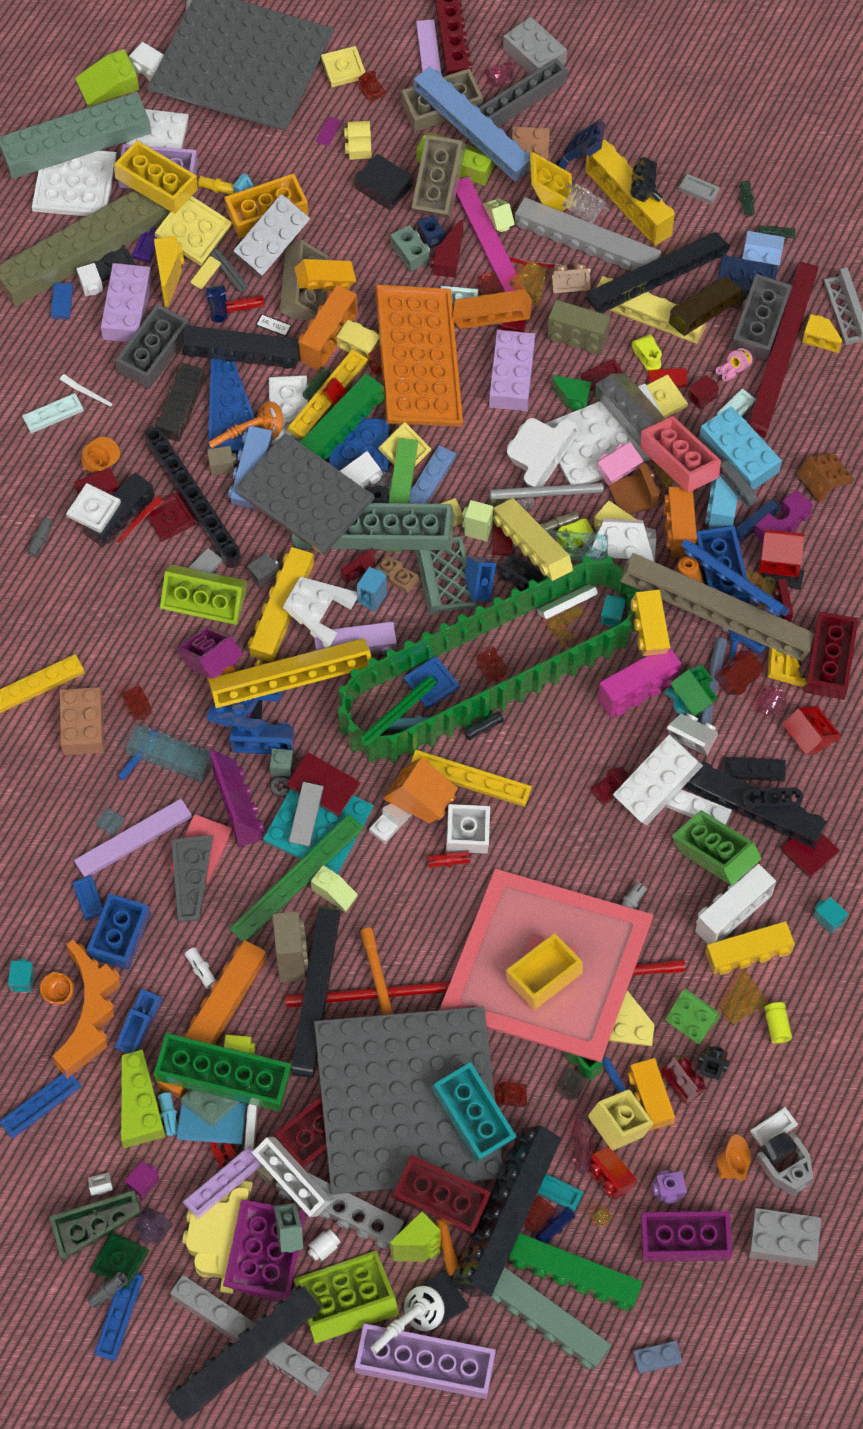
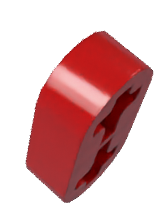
[211,1142,236,1169]

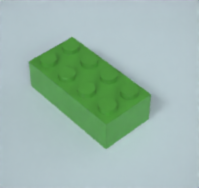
[672,810,762,886]

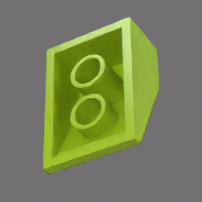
[75,49,139,107]

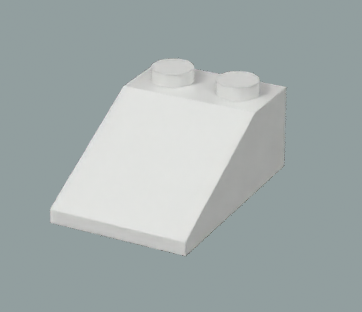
[667,713,718,756]

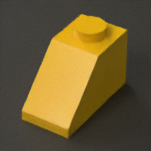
[802,314,842,353]

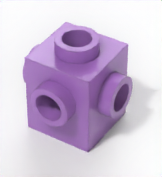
[651,1170,687,1204]

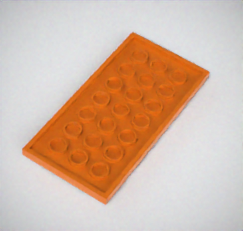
[375,285,463,427]

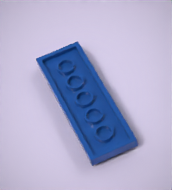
[681,539,791,616]

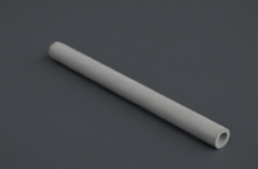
[488,483,603,500]

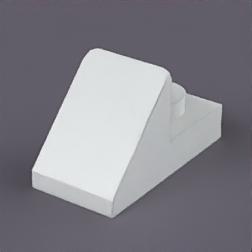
[369,803,412,844]

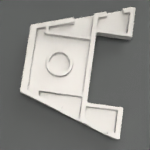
[587,519,655,562]
[283,577,358,648]

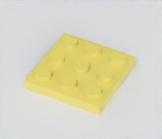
[154,196,233,266]

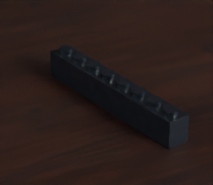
[683,761,827,850]
[166,1285,325,1422]

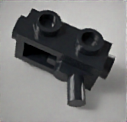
[630,157,663,202]

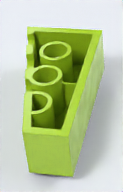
[121,1050,166,1148]

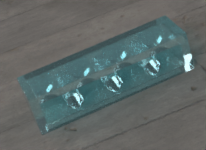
[126,725,211,782]

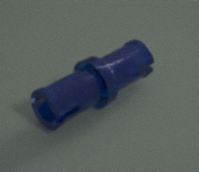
[535,1207,575,1244]

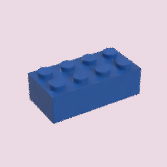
[696,526,751,604]

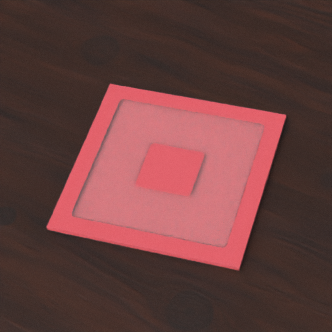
[440,869,654,1062]

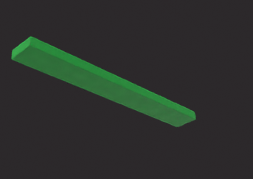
[230,814,364,942]

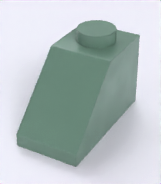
[274,1203,303,1252]

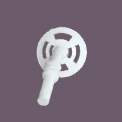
[370,1286,444,1354]

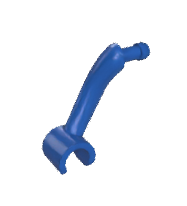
[722,634,741,670]

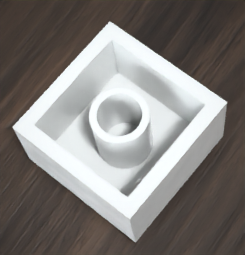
[446,804,490,854]

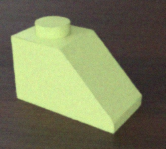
[482,198,515,232]
[311,866,358,912]

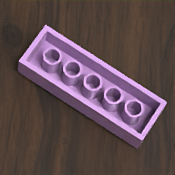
[355,1324,496,1399]

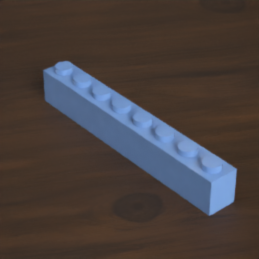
[414,66,531,182]

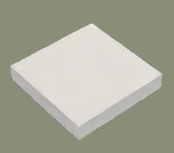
[66,483,121,533]

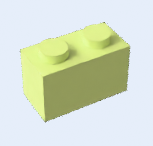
[462,500,493,541]

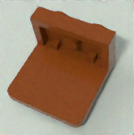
[796,453,854,502]
[609,463,661,515]

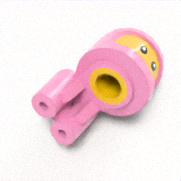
[716,348,753,381]

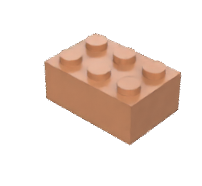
[60,687,104,755]

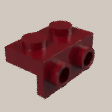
[661,1055,708,1105]

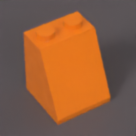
[383,757,458,824]

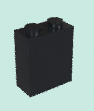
[354,154,413,211]

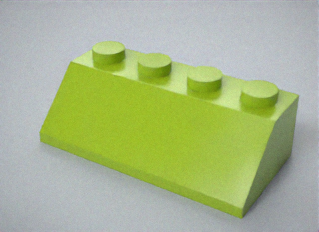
[417,132,495,186]
[160,565,247,625]

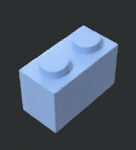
[742,231,785,265]

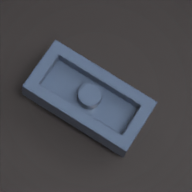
[633,1341,683,1374]

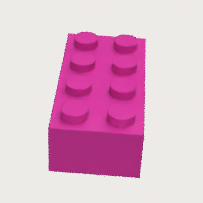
[598,648,681,718]

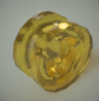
[591,1208,613,1228]

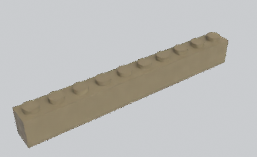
[620,553,815,662]

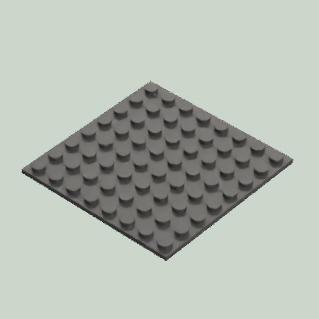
[147,0,334,131]
[314,1007,503,1195]

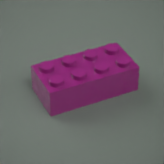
[640,1211,732,1262]

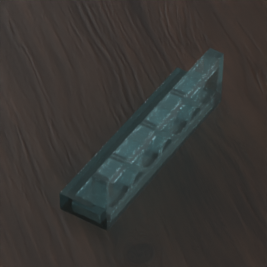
[527,530,608,561]

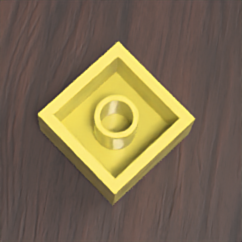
[588,1089,654,1151]

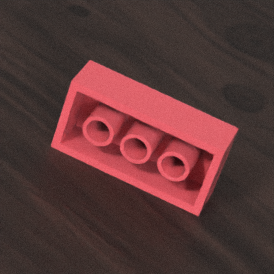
[640,416,721,493]

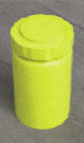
[764,1002,792,1044]

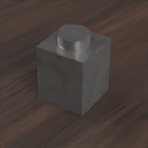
[247,553,279,589]

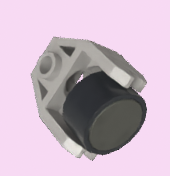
[756,1132,813,1196]

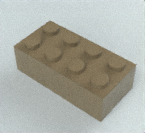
[401,69,483,132]
[412,135,466,219]
[273,911,309,983]

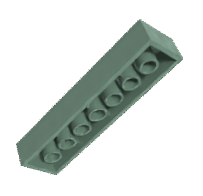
[0,92,152,179]
[292,503,455,550]

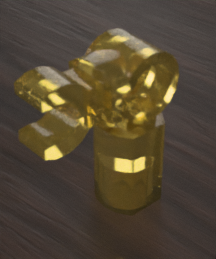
[745,568,776,609]
[547,604,583,648]

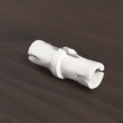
[184,948,216,989]

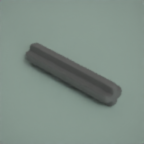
[210,249,248,293]

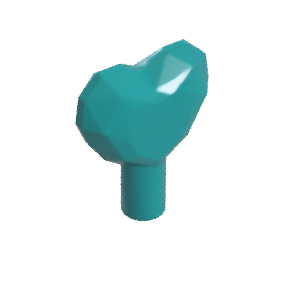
[665,687,689,716]

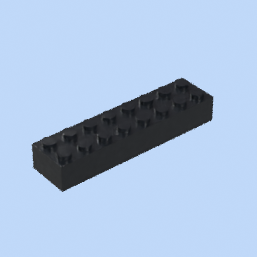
[451,1125,562,1297]

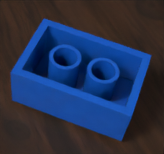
[87,893,151,971]

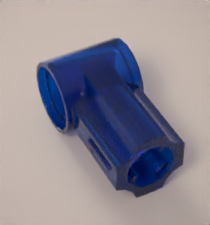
[206,285,227,323]

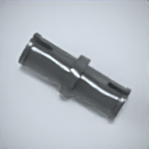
[26,518,54,558]
[88,1272,128,1308]

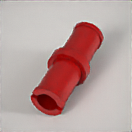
[226,295,265,313]
[428,850,470,868]

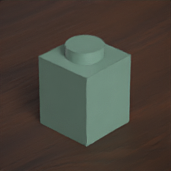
[270,749,294,779]

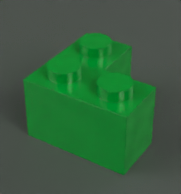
[670,665,719,716]

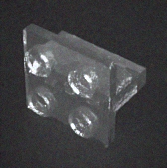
[562,183,610,224]

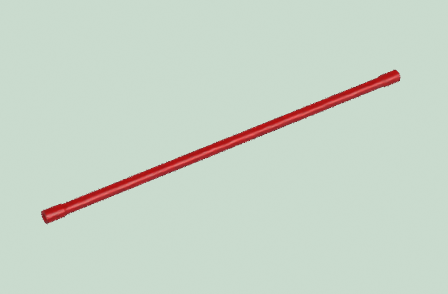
[286,960,686,1008]

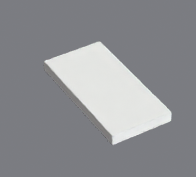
[269,375,308,447]

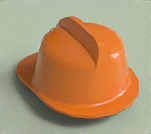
[81,437,120,473]
[717,1134,751,1181]

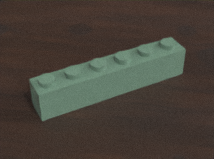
[488,1267,611,1371]

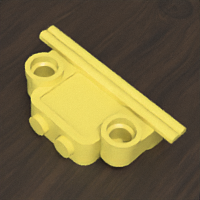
[183,1181,253,1294]

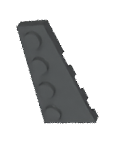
[171,835,214,923]

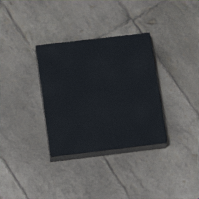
[411,1270,469,1332]

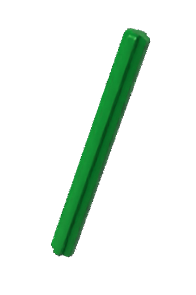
[359,676,436,747]

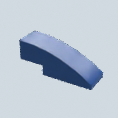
[114,989,164,1054]

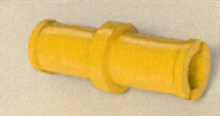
[198,176,236,195]

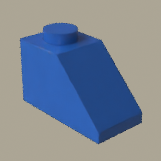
[465,557,496,602]

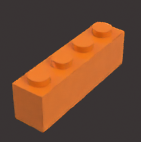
[452,289,532,329]

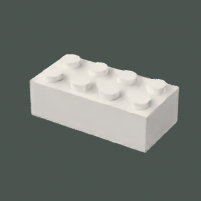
[613,735,703,825]
[695,864,776,944]

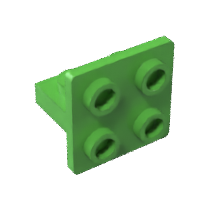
[666,989,720,1044]

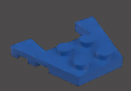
[207,691,285,737]

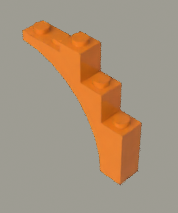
[52,940,121,1079]

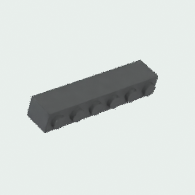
[479,58,568,127]

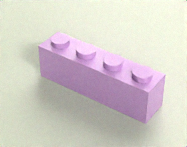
[314,622,397,656]

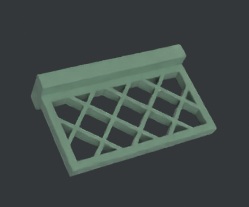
[415,536,477,616]

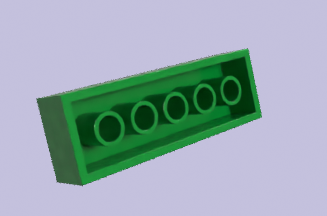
[154,1033,292,1112]

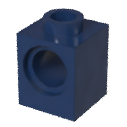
[417,215,444,249]

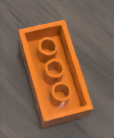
[298,285,358,372]

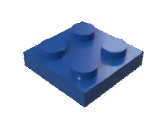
[404,656,460,710]

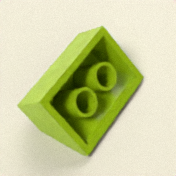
[390,1212,441,1262]

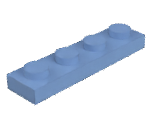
[409,445,456,504]

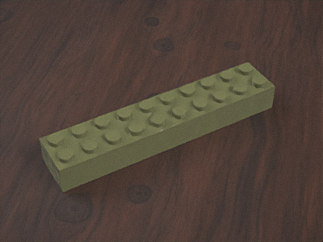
[0,190,171,307]

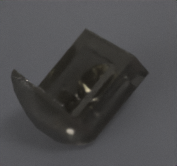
[557,1067,589,1100]

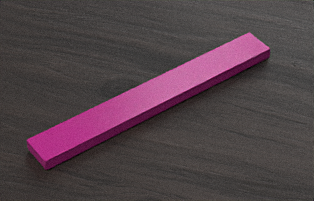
[456,176,524,292]

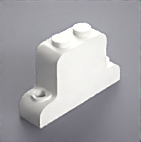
[507,418,580,487]

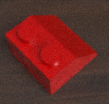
[783,706,842,755]

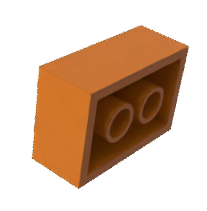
[663,487,697,558]

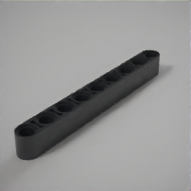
[586,232,730,313]
[145,427,241,568]
[291,906,340,1078]

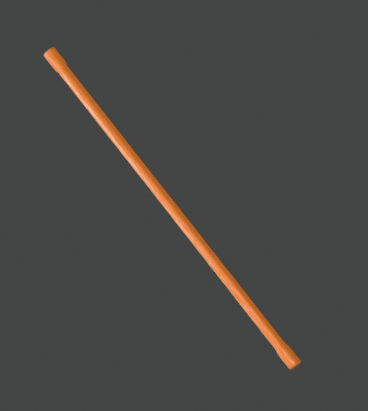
[360,928,459,1277]

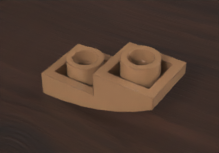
[374,555,420,593]

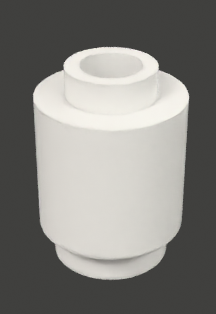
[307,1229,340,1262]

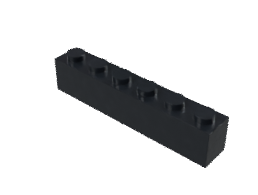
[182,325,299,369]

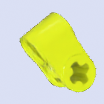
[632,334,662,371]
[557,519,596,551]

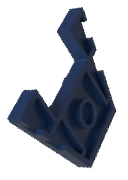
[555,119,605,170]

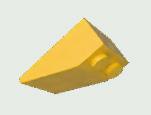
[530,152,573,212]
[154,236,185,307]

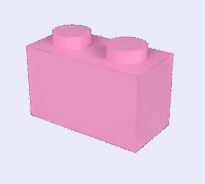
[596,442,643,486]

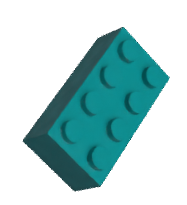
[431,1062,517,1163]

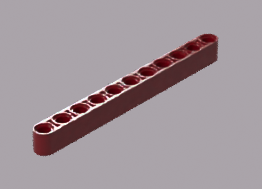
[749,261,819,438]

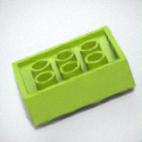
[293,1250,399,1344]

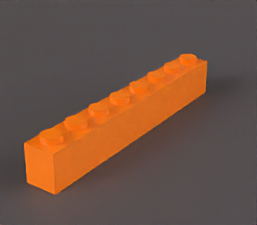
[157,940,267,1100]

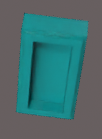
[537,1173,584,1212]

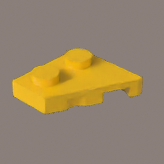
[767,648,806,687]

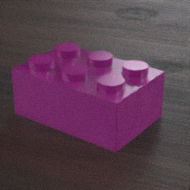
[176,625,243,679]

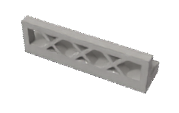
[823,268,863,345]

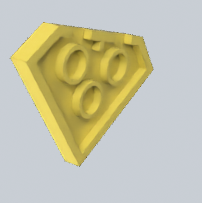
[609,991,654,1047]

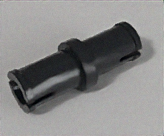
[463,711,504,741]

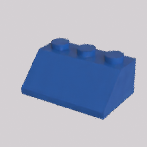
[230,722,295,754]

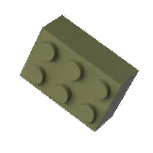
[547,300,611,355]

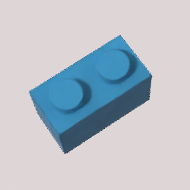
[357,567,387,612]

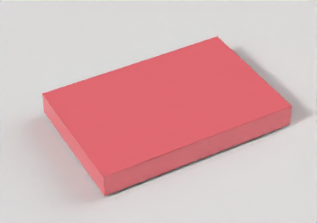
[170,814,233,884]

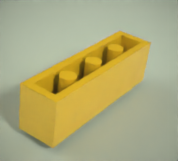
[705,921,795,975]

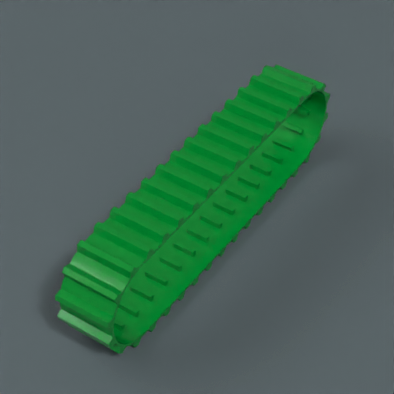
[338,556,642,763]

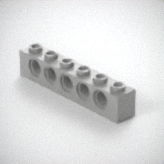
[276,1172,405,1249]

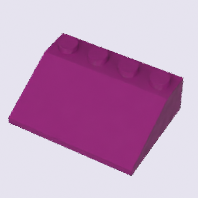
[209,750,264,847]
[223,1199,306,1302]

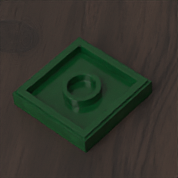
[90,1232,150,1290]

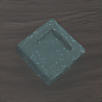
[96,808,125,837]

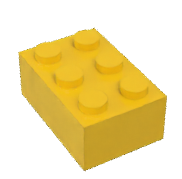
[506,933,583,1011]

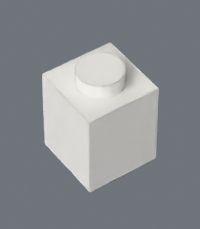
[77,263,103,297]

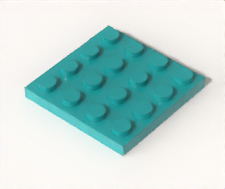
[263,789,374,875]

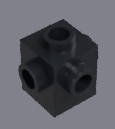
[698,1046,730,1080]

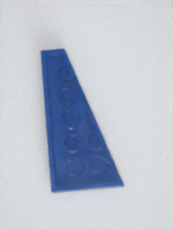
[208,359,257,453]

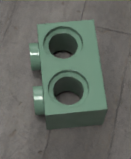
[390,225,431,272]

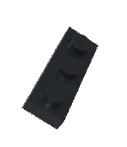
[724,757,786,782]

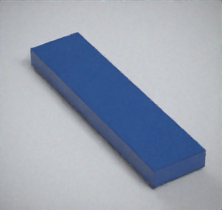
[0,1074,82,1140]
[94,1274,144,1362]

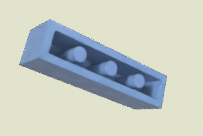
[228,426,273,509]

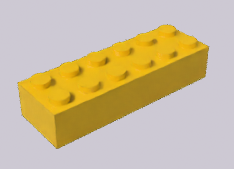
[585,139,675,247]

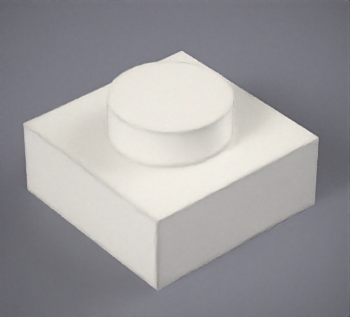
[88,1172,113,1195]

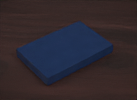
[718,255,778,295]

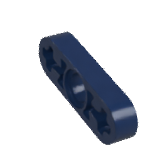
[736,499,781,541]

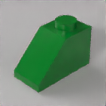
[552,375,591,411]

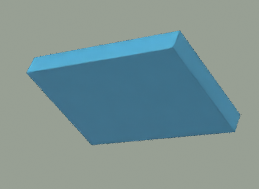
[177,1103,247,1144]

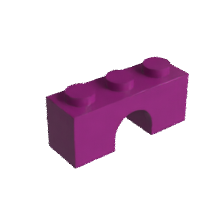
[753,489,813,542]

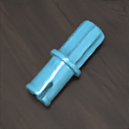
[158,1093,178,1136]

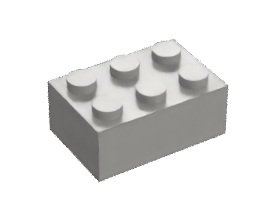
[503,17,567,74]
[748,1208,821,1267]

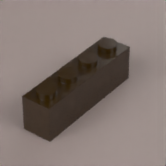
[668,276,741,336]

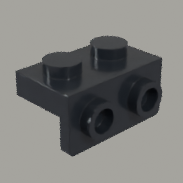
[498,554,544,591]

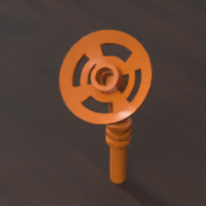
[208,401,283,449]

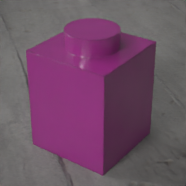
[125,1161,160,1200]

